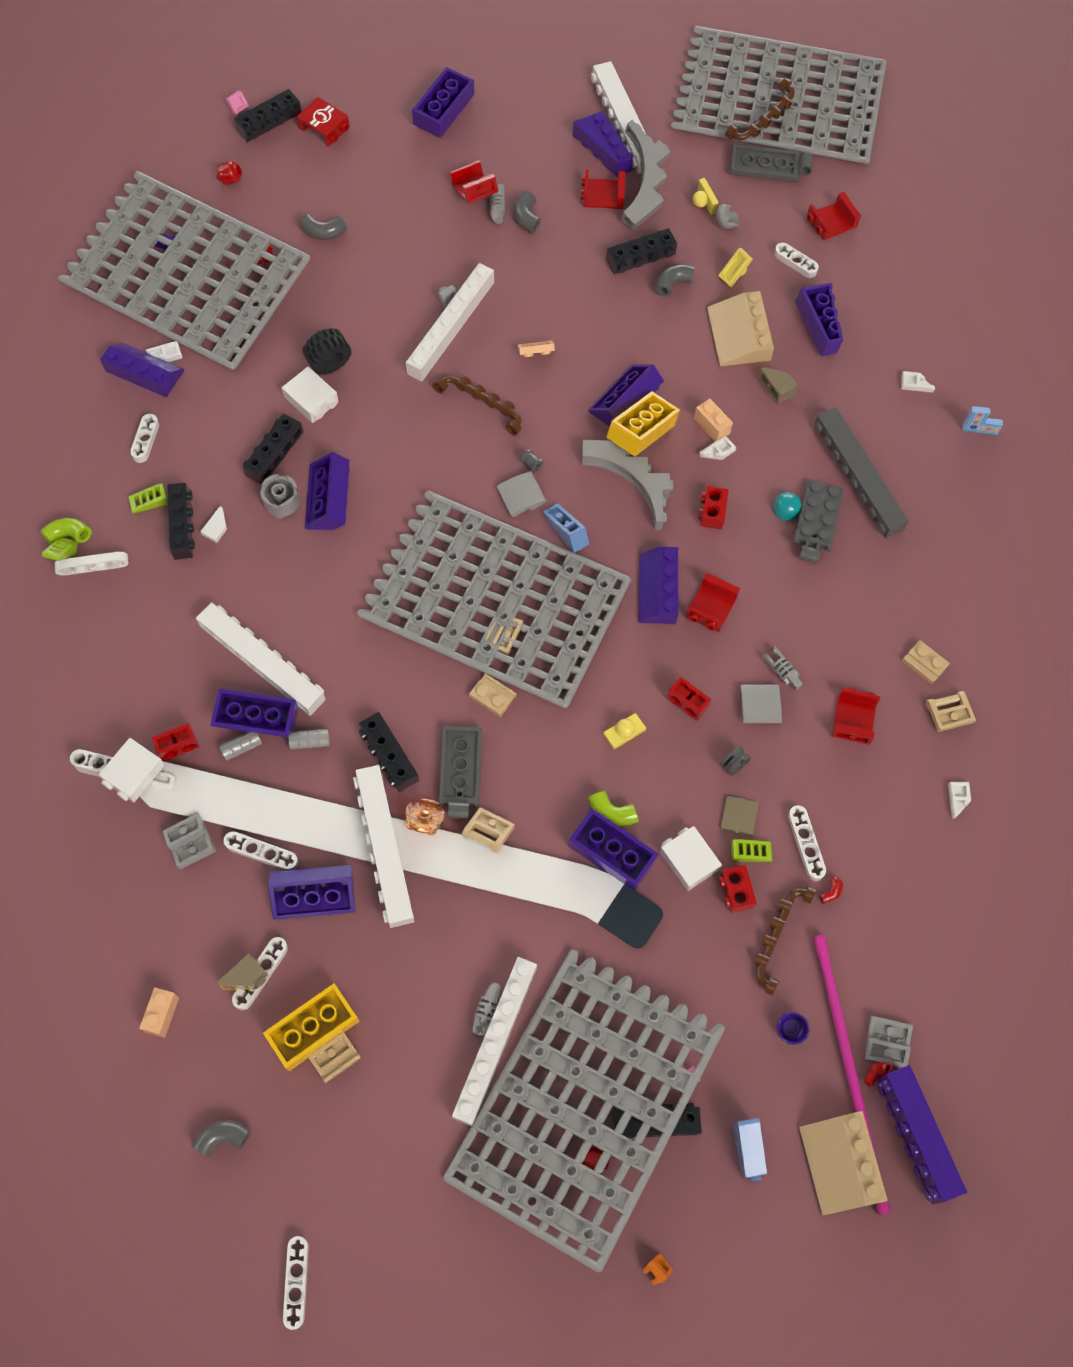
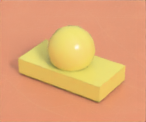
[692,178,719,215]
[718,248,753,287]
[603,713,646,750]

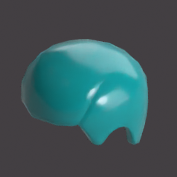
[773,492,802,521]

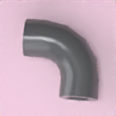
[514,190,541,233]
[299,214,347,240]
[655,265,695,296]
[191,1120,252,1157]

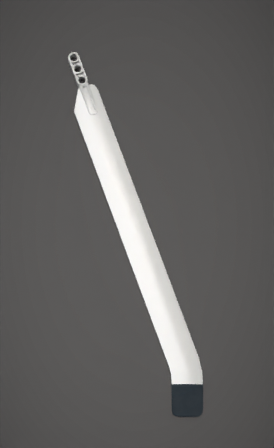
[70,749,663,949]

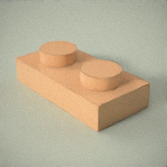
[518,341,555,357]

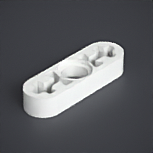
[774,243,819,278]
[130,414,159,463]

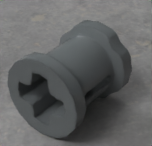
[520,449,544,473]

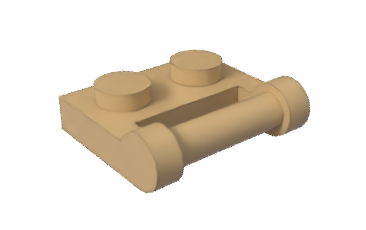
[926,691,976,732]
[462,807,515,853]

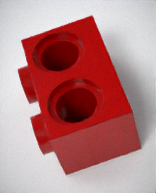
[698,486,729,530]
[667,677,712,721]
[151,722,200,762]
[718,865,757,913]

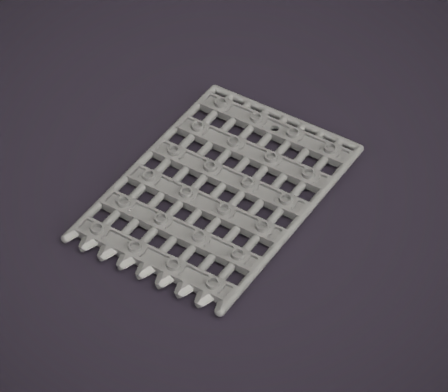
[671,26,887,164]
[58,171,310,370]
[357,491,631,708]
[443,949,725,1272]

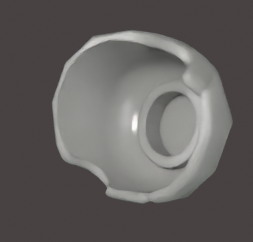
[716,204,739,230]

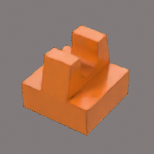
[643,1253,674,1286]

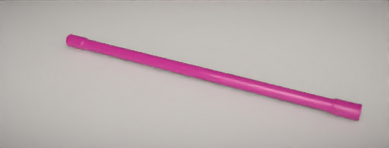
[813,935,891,1215]

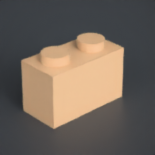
[694,398,733,442]
[139,987,179,1038]

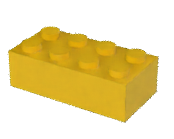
[606,392,680,457]
[263,983,360,1072]

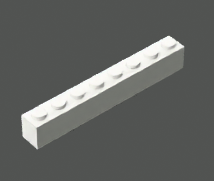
[591,61,646,174]
[406,263,494,382]
[196,602,326,716]
[353,765,414,928]
[452,957,537,1126]

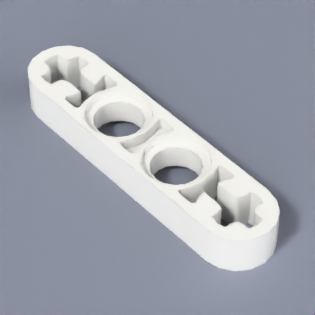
[54,552,129,575]
[788,805,826,881]
[224,832,299,871]
[232,937,288,1010]
[283,1236,309,1330]

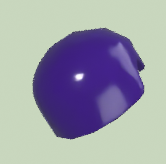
[776,1012,810,1045]

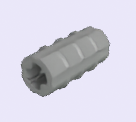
[289,729,330,750]
[219,732,262,761]

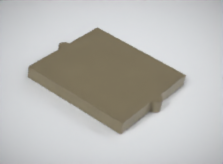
[721,796,759,836]

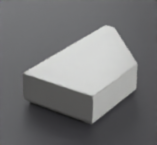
[146,341,183,362]
[901,371,935,392]
[699,435,736,460]
[201,506,227,543]
[948,782,971,819]

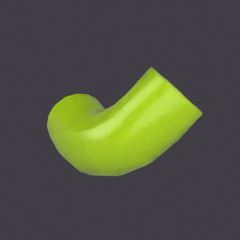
[40,518,92,545]
[588,791,638,827]

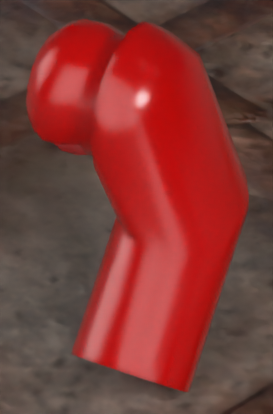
[820,877,844,904]
[863,1062,893,1087]

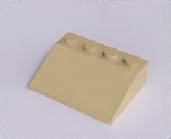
[707,291,774,366]
[799,1111,888,1216]

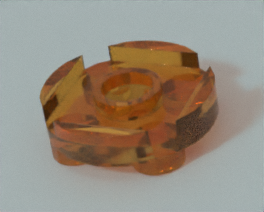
[405,798,445,835]

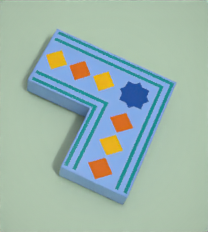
[962,406,1003,435]

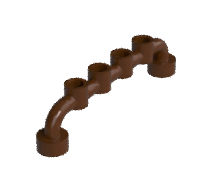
[725,78,795,140]
[432,376,522,436]
[754,886,817,996]

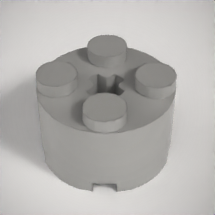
[260,474,300,519]

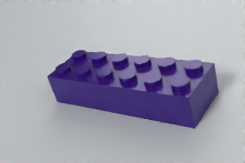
[877,1065,968,1204]

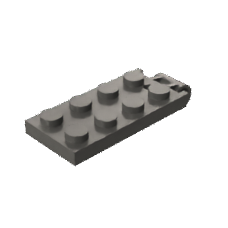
[730,144,813,182]
[794,480,844,563]
[439,726,482,818]

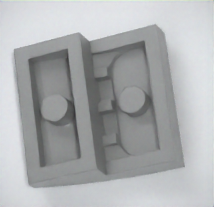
[497,471,547,518]
[740,685,782,723]
[162,813,216,870]
[865,1015,913,1067]

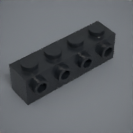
[234,89,302,143]
[606,228,677,274]
[243,413,303,485]
[167,483,195,560]
[358,712,419,792]
[613,1103,702,1138]

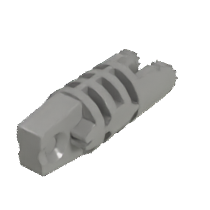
[490,183,505,225]
[762,646,803,691]
[471,982,501,1037]

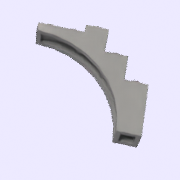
[621,120,670,231]
[582,440,673,530]

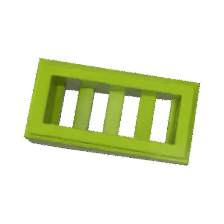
[129,483,168,514]
[42,537,78,561]
[731,839,772,862]

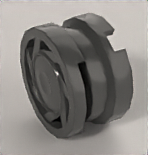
[720,746,751,776]

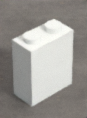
[282,367,339,423]
[99,738,165,803]
[659,826,722,891]

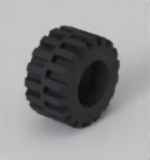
[302,328,352,375]

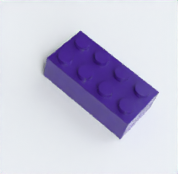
[412,67,475,138]
[568,809,659,891]

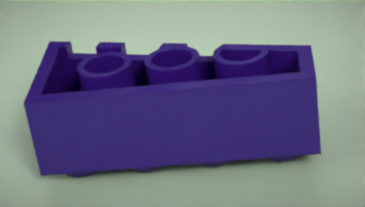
[573,111,633,177]
[795,283,843,356]

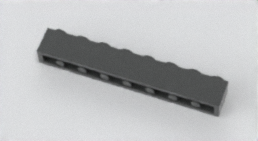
[814,407,909,538]

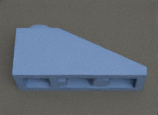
[543,503,590,553]

